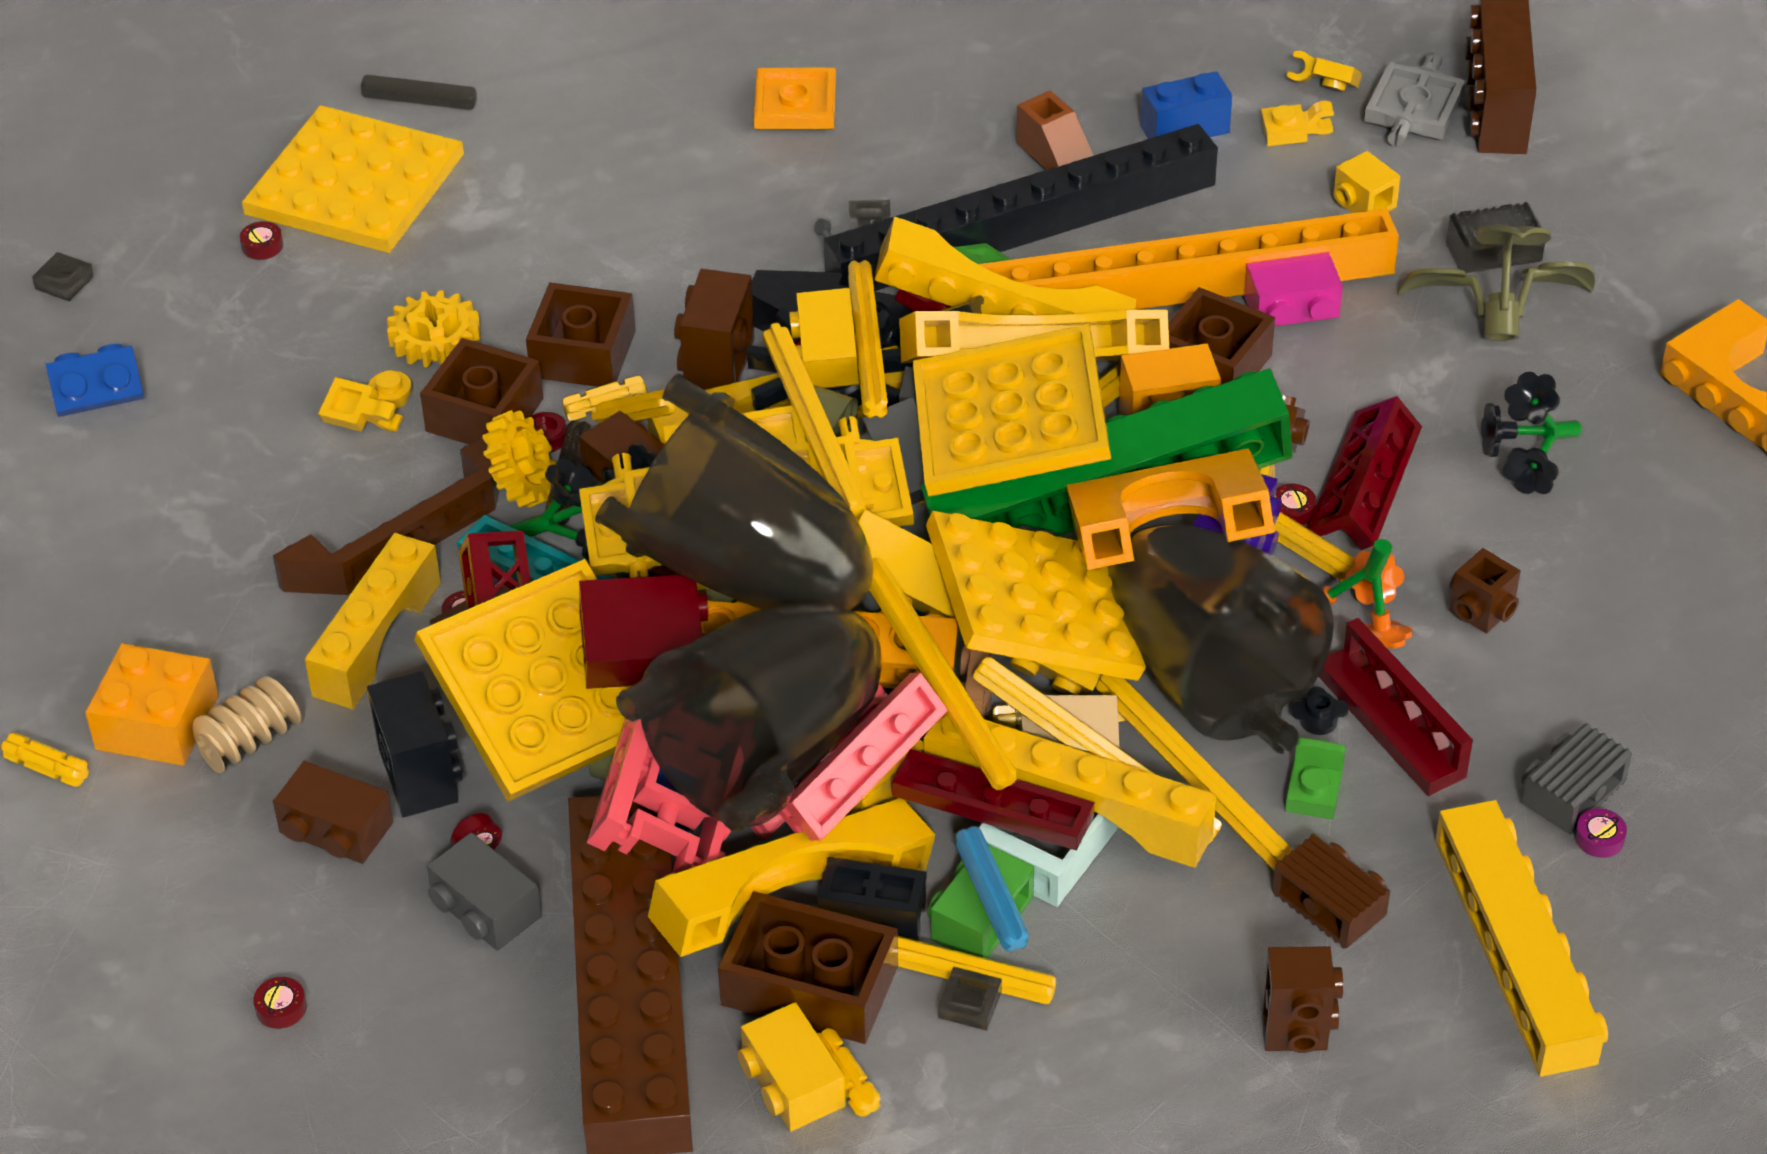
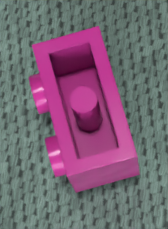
[1244,252,1343,326]

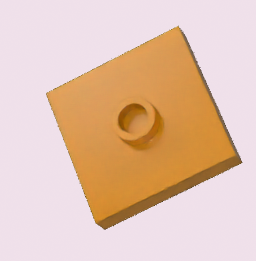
[754,67,836,129]

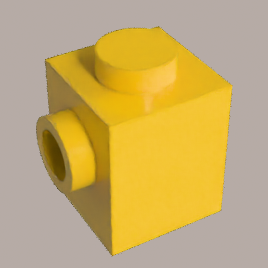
[1333,151,1401,213]

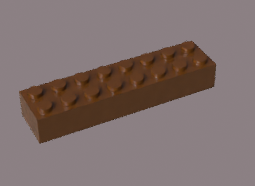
[568,795,693,1154]

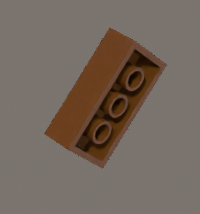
[1465,0,1537,154]

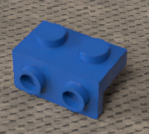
[45,344,144,417]

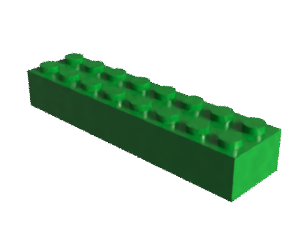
[920,368,1293,536]

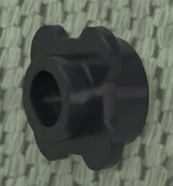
[1291,687,1349,735]

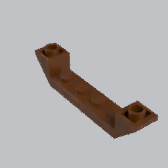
[273,437,500,595]

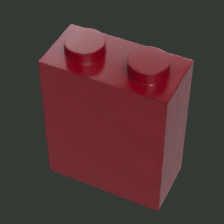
[579,574,713,689]

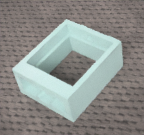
[979,812,1118,907]

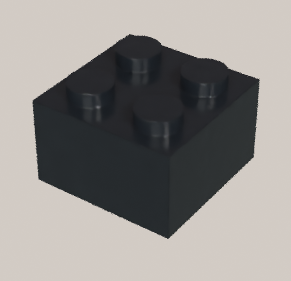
[367,671,463,818]

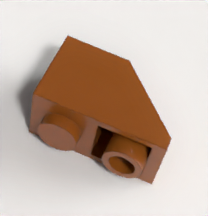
[1017,90,1094,170]

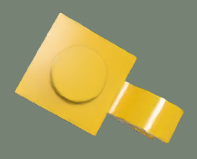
[1286,51,1363,92]
[1261,101,1334,146]
[318,377,404,432]

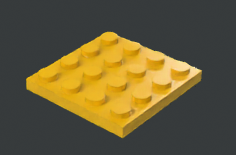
[242,105,464,253]
[913,324,1111,497]
[926,511,1146,681]
[414,559,661,802]

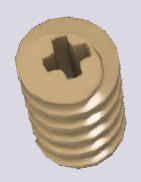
[192,677,301,774]

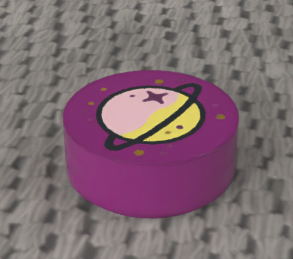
[1575,809,1627,857]

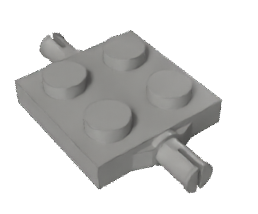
[1364,52,1466,147]

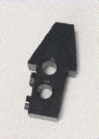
[752,270,913,349]

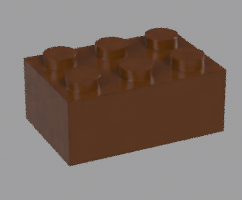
[718,891,898,1044]

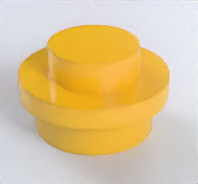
[368,370,412,409]

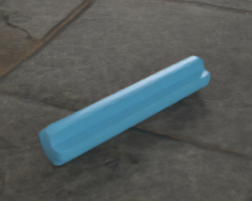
[956,826,1029,952]

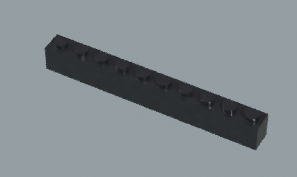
[824,124,1218,291]

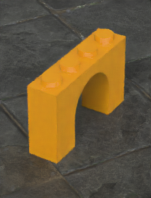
[1660,299,1767,452]
[1066,448,1275,570]

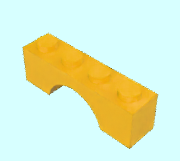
[305,533,441,710]

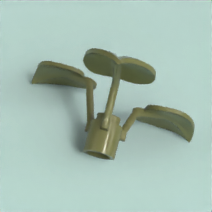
[1398,225,1595,341]

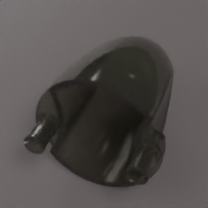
[595,373,873,618]
[1108,524,1334,754]
[616,602,882,832]

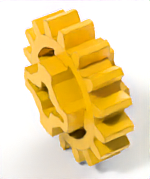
[387,290,481,368]
[482,410,556,508]

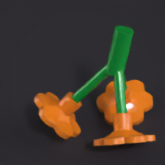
[1290,539,1413,649]

